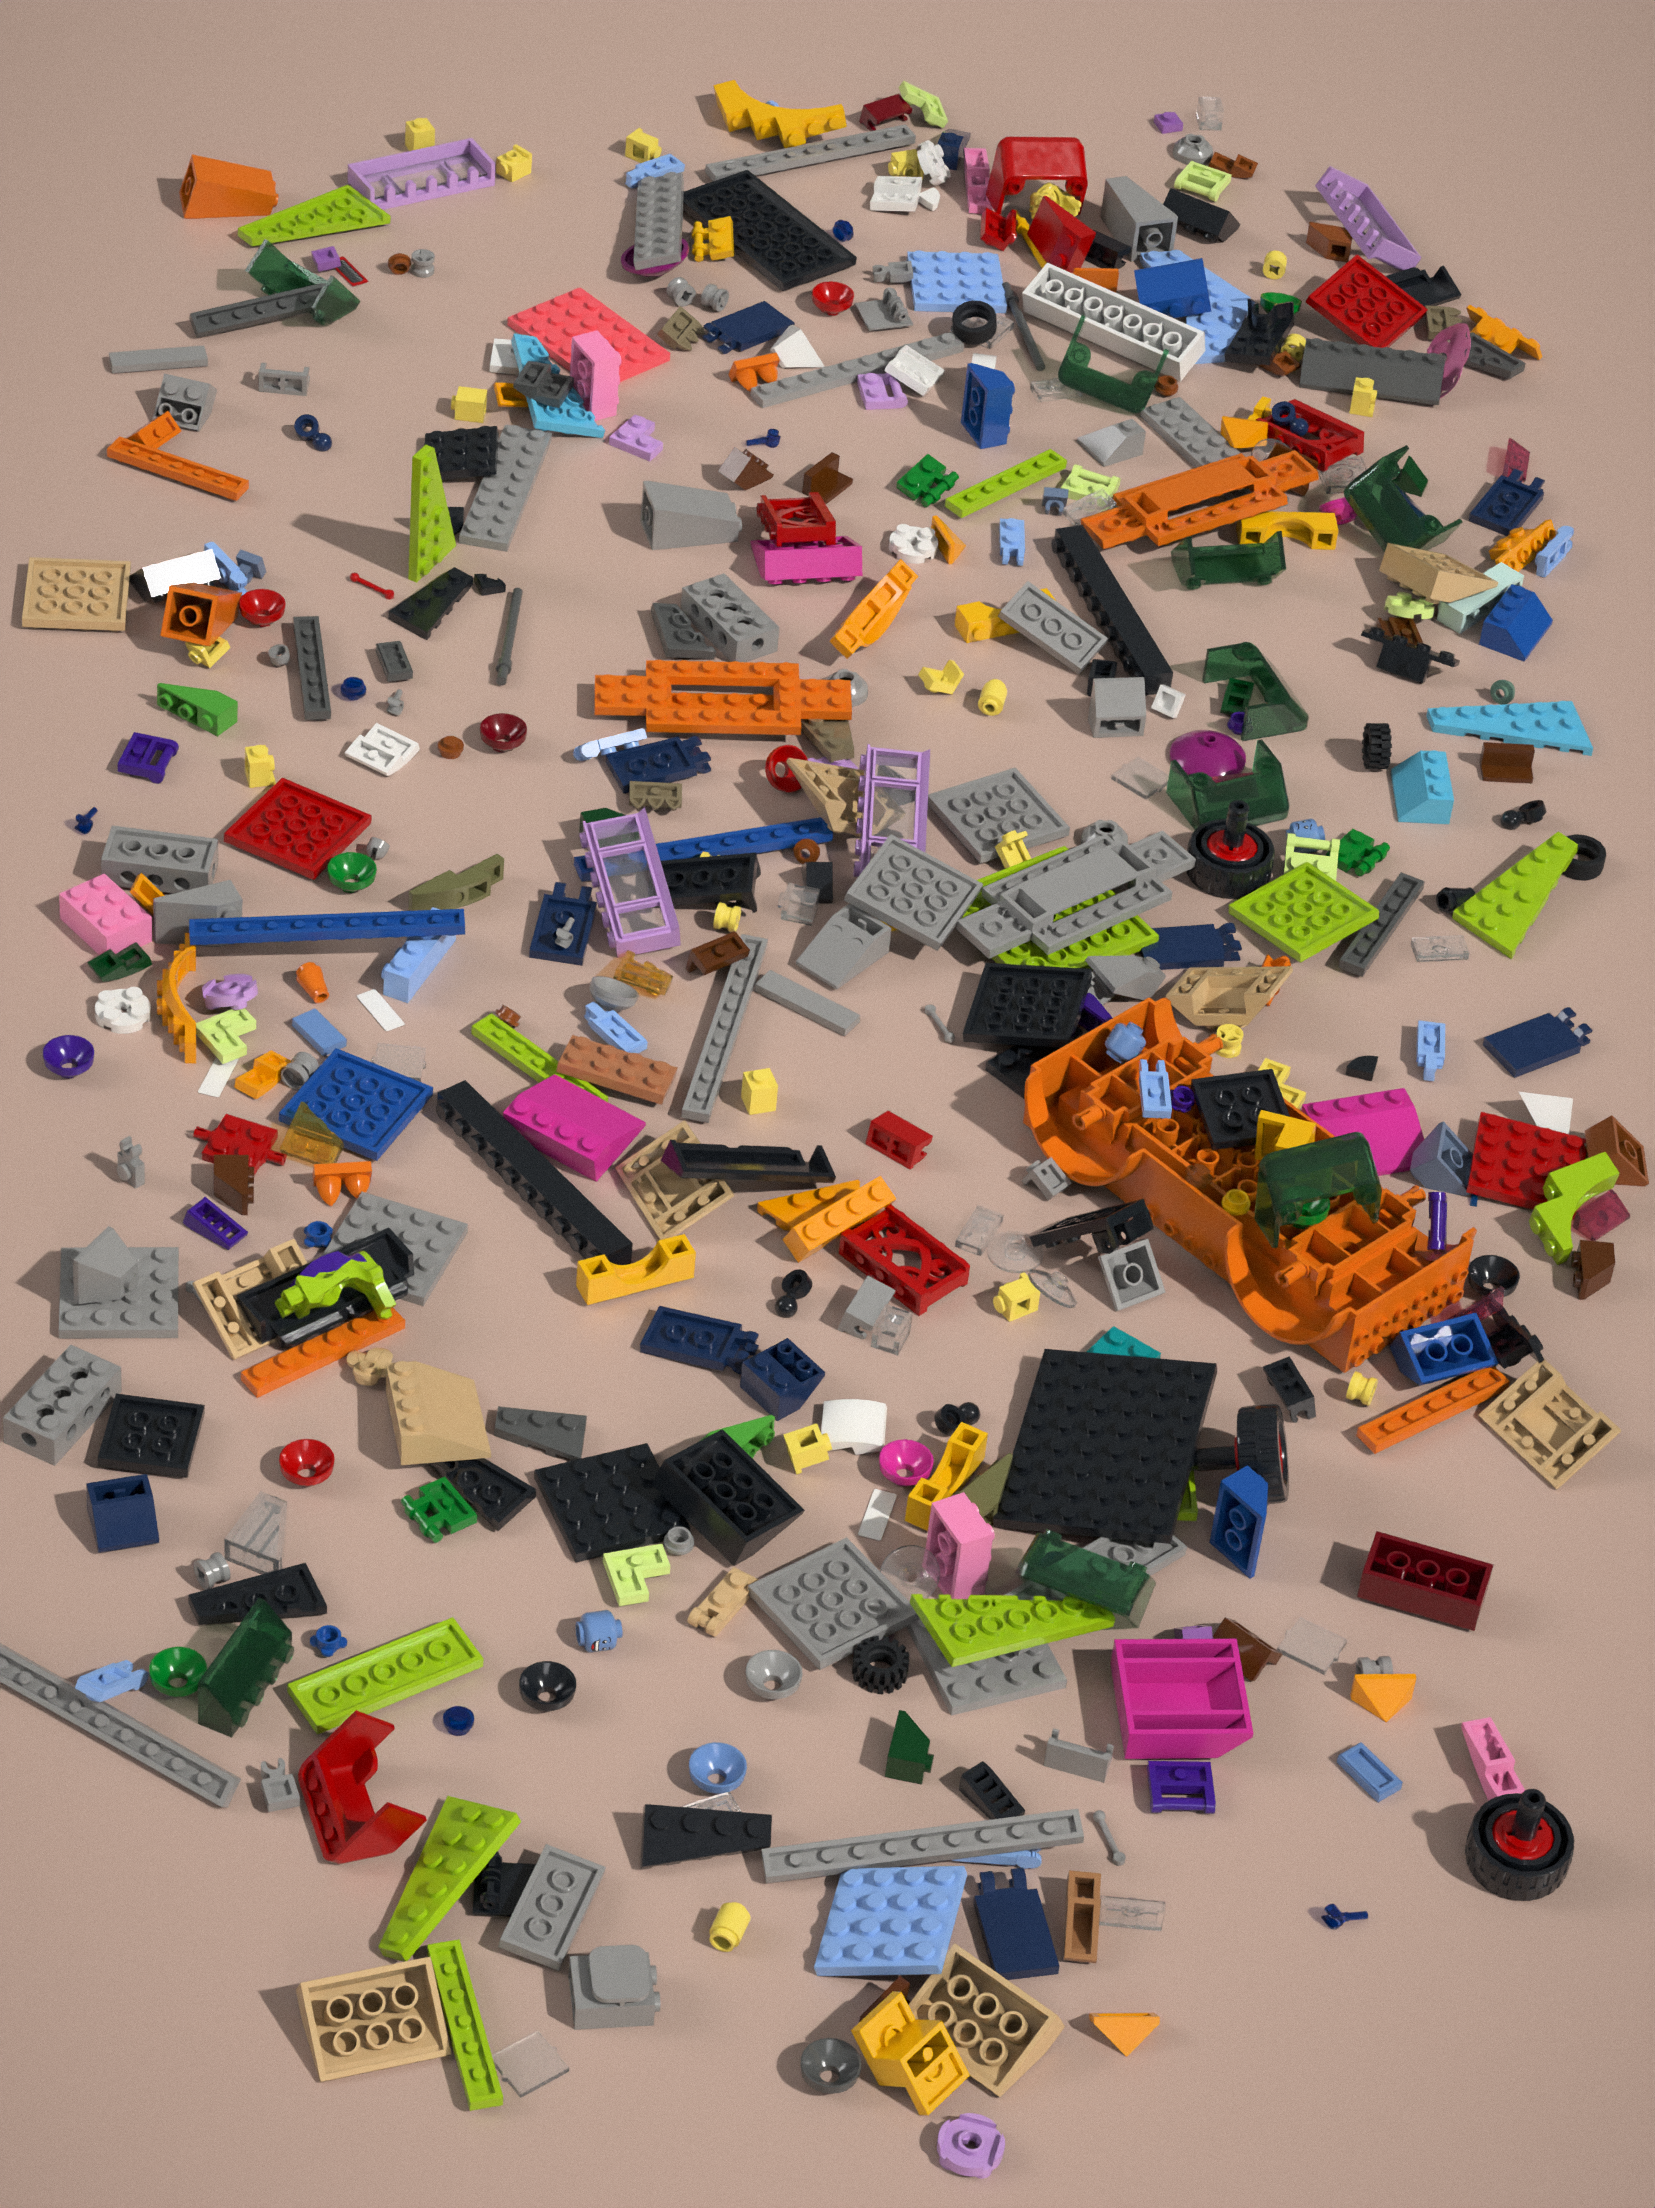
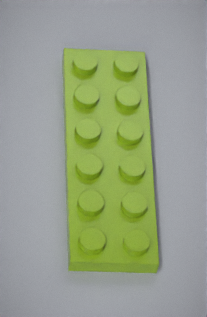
[287,1617,484,1735]

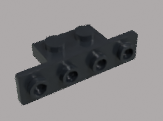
[1361,627,1460,683]
[1486,1300,1544,1369]

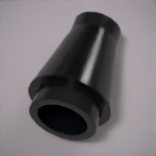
[1436,887,1475,913]

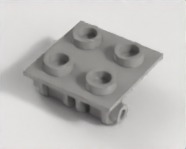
[854,287,913,331]

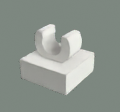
[1151,685,1186,718]

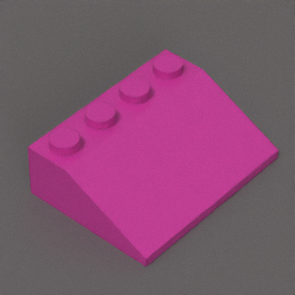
[750,536,863,584]
[503,1074,646,1182]
[1301,1088,1424,1176]

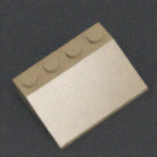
[1379,543,1498,604]
[386,1361,491,1465]
[909,1943,1065,2097]
[296,1956,452,2083]

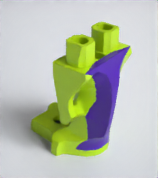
[275,1251,396,1320]

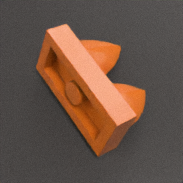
[728,352,780,392]
[312,1161,372,1206]

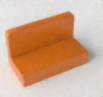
[1072,268,1119,293]
[126,411,181,449]

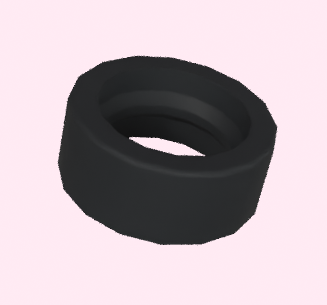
[952,300,997,345]
[1562,834,1606,881]

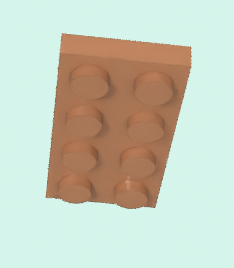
[556,1035,678,1105]

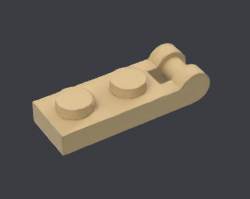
[687,1567,759,1637]

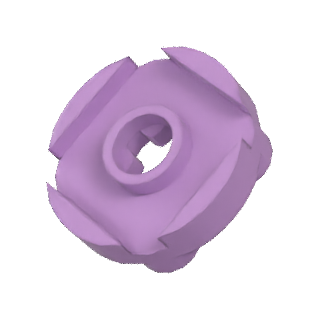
[202,974,258,1010]
[937,2113,1005,2179]

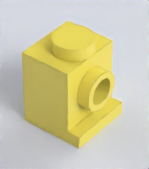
[625,128,662,163]
[496,144,532,182]
[888,149,924,180]
[1349,377,1377,417]
[245,745,276,788]
[993,1272,1041,1322]
[783,1423,832,1475]

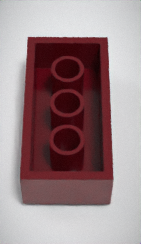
[1357,1531,1494,1631]

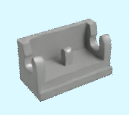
[259,363,310,396]
[837,1276,896,1339]
[1044,1728,1114,1783]

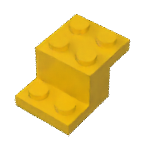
[1255,1110,1334,1198]
[851,1991,970,2115]

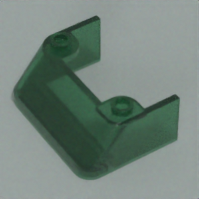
[245,239,361,326]
[1058,315,1169,414]
[1344,445,1463,553]
[1171,531,1286,590]
[1202,642,1309,742]
[1166,739,1290,830]
[1254,1132,1382,1248]
[1015,1529,1156,1628]

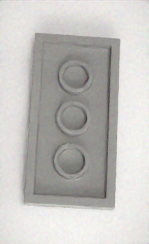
[998,581,1108,674]
[498,1844,606,1971]

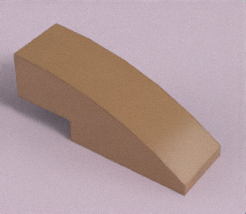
[1064,1870,1101,1963]

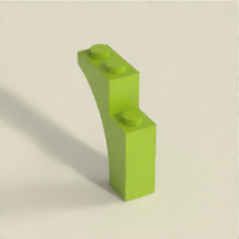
[1529,1152,1620,1265]

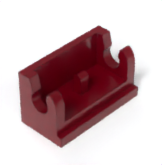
[859,94,912,131]

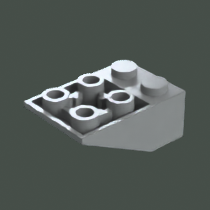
[796,903,891,990]

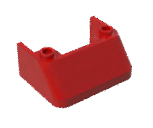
[986,137,1088,215]
[298,1710,427,1864]

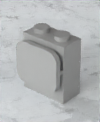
[568,1945,661,2030]

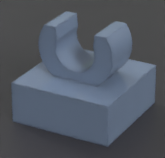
[1042,487,1069,516]
[236,549,266,584]

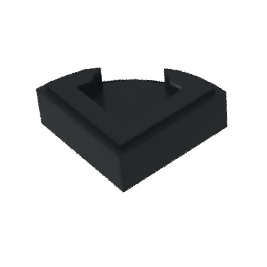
[474,574,506,596]
[1345,1056,1378,1081]

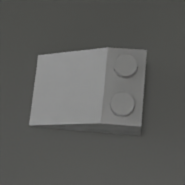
[153,880,243,947]

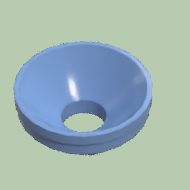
[689,1742,747,1794]

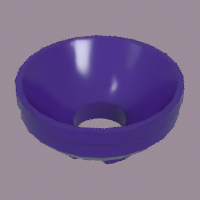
[43,1035,94,1078]

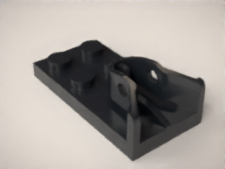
[1225,299,1294,365]
[648,853,761,913]
[1029,1199,1154,1254]

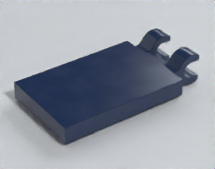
[702,301,795,354]
[1469,468,1545,536]
[606,736,711,794]
[529,882,597,966]
[1140,923,1242,970]
[1483,1007,1593,1078]
[640,1306,759,1375]
[973,1867,1060,1980]

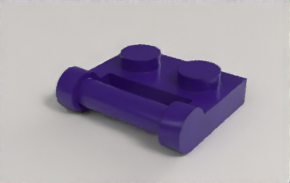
[118,732,179,784]
[1427,1192,1447,1254]
[1147,1761,1216,1814]

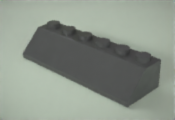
[1299,338,1446,405]

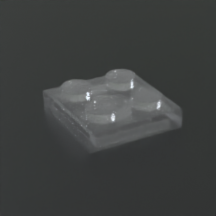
[1316,456,1374,494]

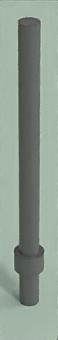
[1002,282,1045,371]
[496,588,523,685]

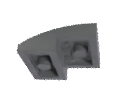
[513,361,574,408]

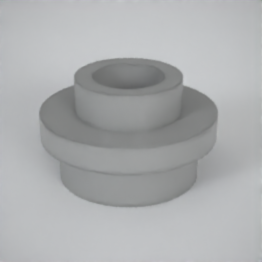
[664,1527,694,1555]

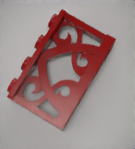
[1256,399,1364,472]
[756,492,836,547]
[839,1204,970,1316]

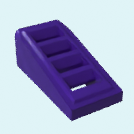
[1078,992,1112,1031]
[183,1197,248,1250]

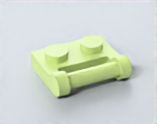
[1174,161,1232,202]
[1061,464,1121,509]
[1283,833,1340,881]

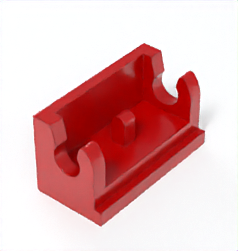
[865,1111,933,1169]

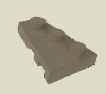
[801,719,854,763]

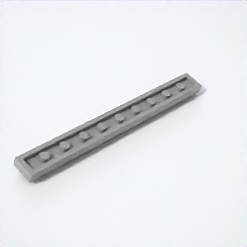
[705,124,916,181]
[750,332,964,408]
[681,934,768,1123]
[0,1643,241,1808]
[761,1809,1084,1883]

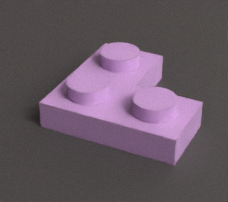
[609,414,663,461]

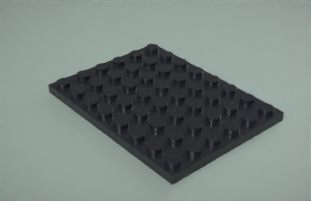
[993,1349,1217,1544]

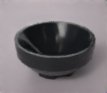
[1467,1255,1520,1299]
[519,1661,576,1711]

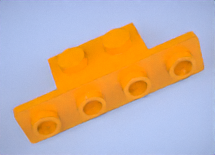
[1466,304,1542,360]
[1489,519,1556,572]

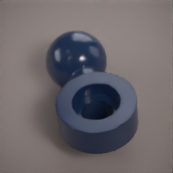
[1271,401,1309,437]
[294,414,332,452]

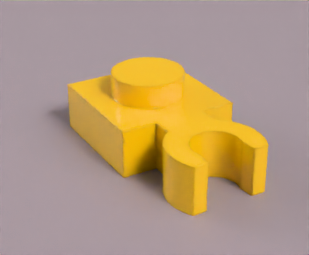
[1248,396,1272,420]

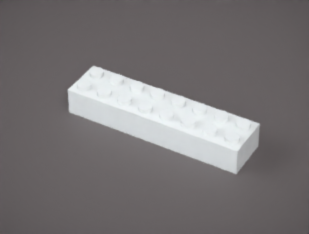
[1022,263,1205,382]

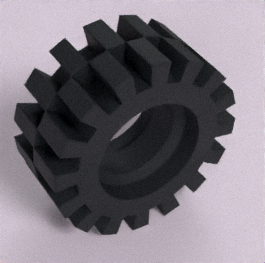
[1362,723,1392,769]
[852,1636,910,1694]

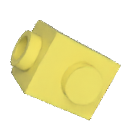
[185,637,231,668]
[918,660,964,694]
[995,830,1031,869]

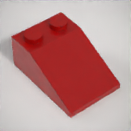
[1027,196,1096,273]

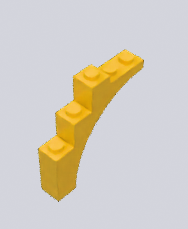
[713,80,847,148]

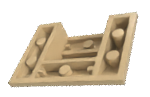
[786,758,906,837]
[1166,966,1293,1029]
[615,1120,734,1240]
[192,1239,308,1361]
[1478,1359,1621,1490]

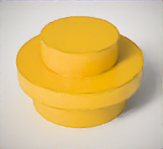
[1221,1189,1251,1216]

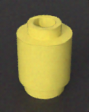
[978,679,1007,716]
[709,1902,751,1952]

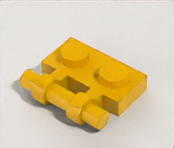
[691,216,734,262]

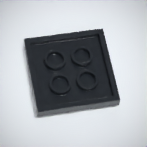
[424,426,499,480]
[1190,1069,1290,1150]
[98,1394,205,1478]

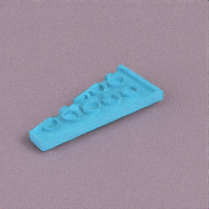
[511,334,605,438]
[1426,701,1593,756]

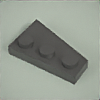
[1442,332,1526,379]
[651,603,716,659]
[494,1406,587,1461]

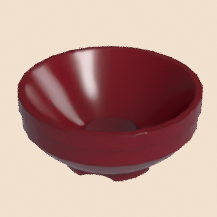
[480,713,527,753]

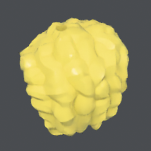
[1029,182,1081,219]

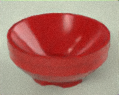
[812,281,854,316]
[239,589,286,627]
[765,745,808,792]
[279,1439,335,1487]

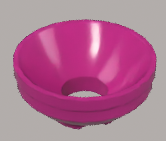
[1319,496,1363,525]
[879,1439,934,1487]

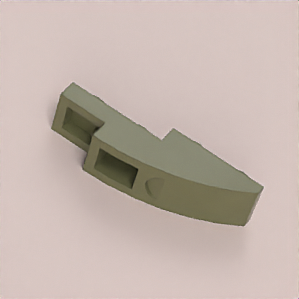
[408,854,504,911]

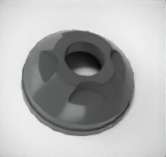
[800,2038,861,2094]

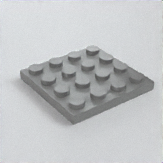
[928,768,1070,864]
[844,834,983,951]
[322,1192,468,1306]
[59,1247,179,1339]
[748,1537,919,1670]
[907,1618,1067,1716]

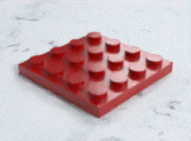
[1305,255,1428,348]
[224,777,372,880]
[1466,1112,1586,1220]

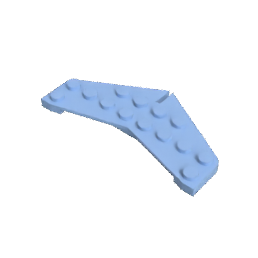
[1140,250,1251,364]

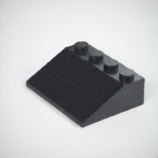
[652,1429,805,1566]

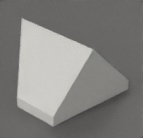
[770,325,825,369]
[1519,1092,1573,1134]

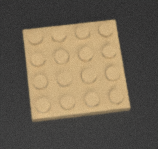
[22,557,131,631]

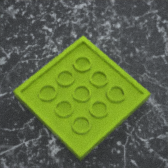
[1229,862,1379,963]

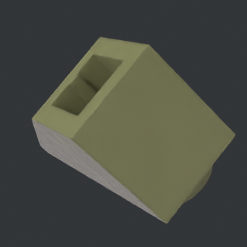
[953,1453,1013,1526]

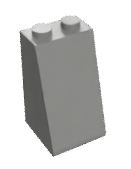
[1100,176,1178,261]
[640,481,742,550]

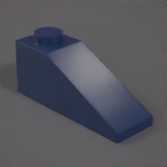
[937,129,971,171]

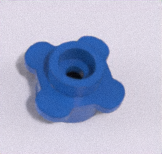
[304,1221,333,1248]
[310,1625,347,1657]

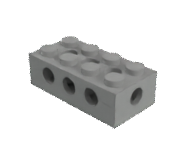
[681,573,779,662]
[101,826,218,893]
[3,1345,122,1466]

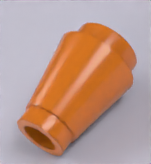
[296,962,329,1003]

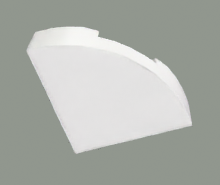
[918,187,940,211]

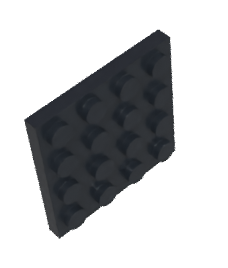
[962,963,1092,1048]
[534,1443,690,1563]

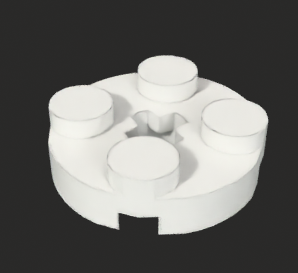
[917,140,951,186]
[889,524,938,564]
[95,987,151,1034]

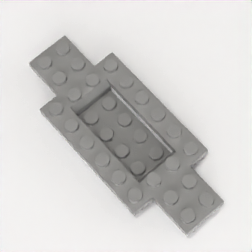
[956,831,1196,959]

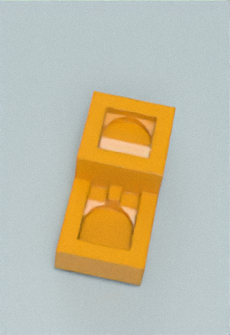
[234,1050,291,1099]

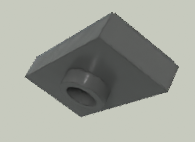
[376,641,413,682]

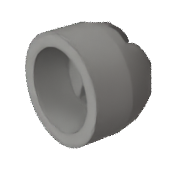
[268,644,290,667]
[366,837,390,860]

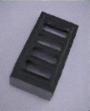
[1087,659,1118,697]
[959,1761,1025,1820]

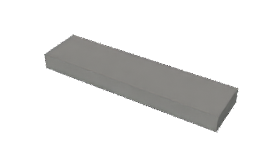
[109,345,208,373]
[754,970,860,1036]

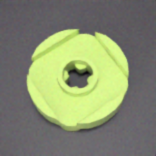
[1384,592,1435,619]

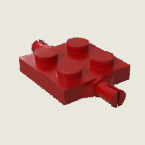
[193,1114,287,1176]

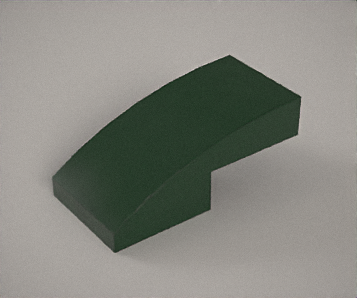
[1220,678,1254,715]
[87,942,152,982]

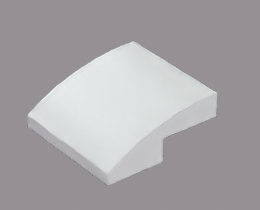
[870,176,922,212]
[884,345,945,396]
[345,723,420,776]
[821,1399,887,1455]

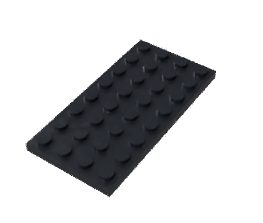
[683,170,857,291]

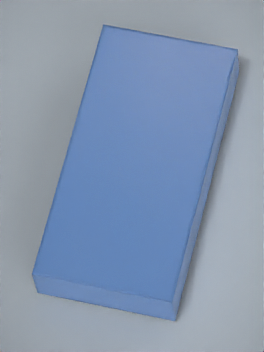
[292,1009,347,1057]
[1337,1742,1403,1802]

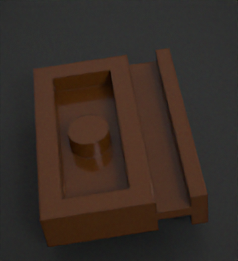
[1376,617,1423,645]

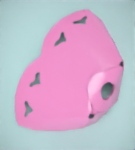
[1427,323,1471,399]

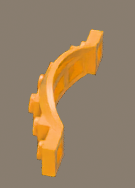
[829,559,918,659]
[157,933,196,1063]

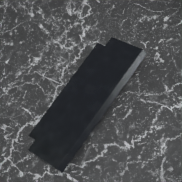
[1386,266,1462,307]
[661,1140,836,1183]
[237,1227,414,1349]

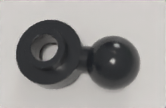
[1501,800,1547,830]
[775,1269,813,1318]
[934,1402,980,1436]

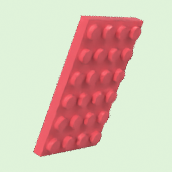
[507,287,670,382]

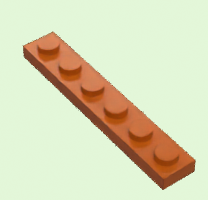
[107,436,249,501]
[241,1308,405,1398]
[1356,1366,1510,1454]

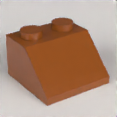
[1584,1115,1649,1187]

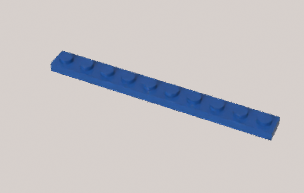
[574,817,833,882]
[189,909,465,945]

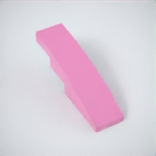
[963,148,992,214]
[1461,1717,1525,1801]

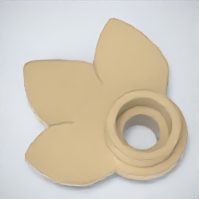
[346,1348,393,1386]

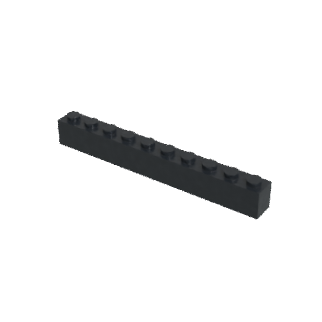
[1051,525,1173,696]
[436,1080,633,1265]

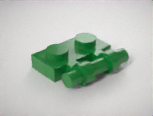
[896,454,959,508]
[1326,828,1390,877]
[401,1476,477,1543]

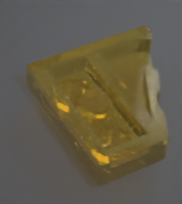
[613,950,673,996]
[280,1101,344,1164]

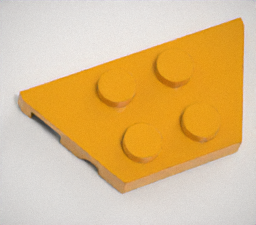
[757,1179,860,1231]

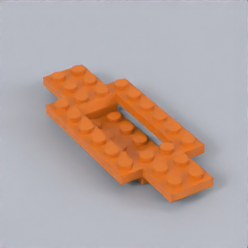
[1081,450,1319,549]
[595,660,852,735]

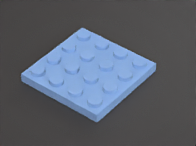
[907,250,1007,313]
[814,1866,967,1976]

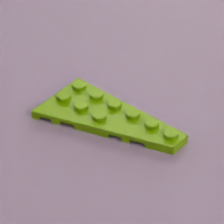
[238,185,391,246]
[408,445,456,583]
[1452,831,1578,959]
[909,1594,1116,1667]
[378,1796,521,1962]

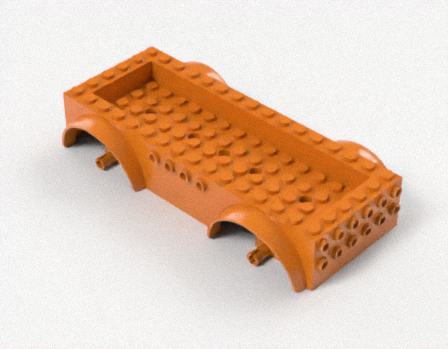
[1023,997,1477,1373]

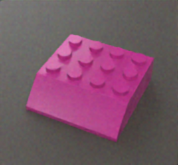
[1110,1639,1254,1759]

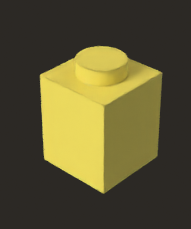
[405,118,435,151]
[451,386,487,423]
[741,1068,778,1115]

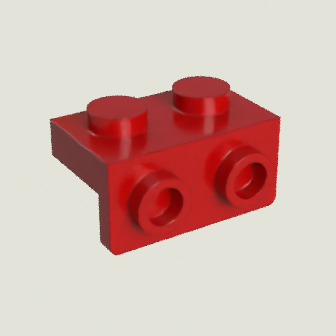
[980,208,1018,251]

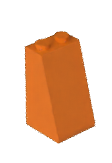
[179,154,279,219]
[160,582,242,646]

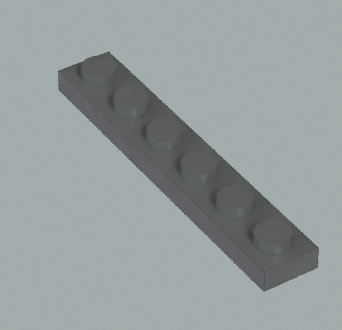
[189,283,332,338]
[293,616,331,720]
[1338,872,1425,977]

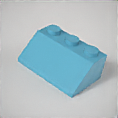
[1390,750,1454,824]

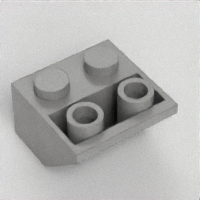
[152,373,217,431]
[1088,677,1146,738]

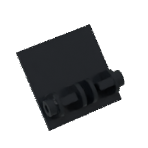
[473,1851,536,1917]

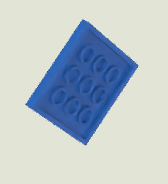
[279,1048,433,1161]

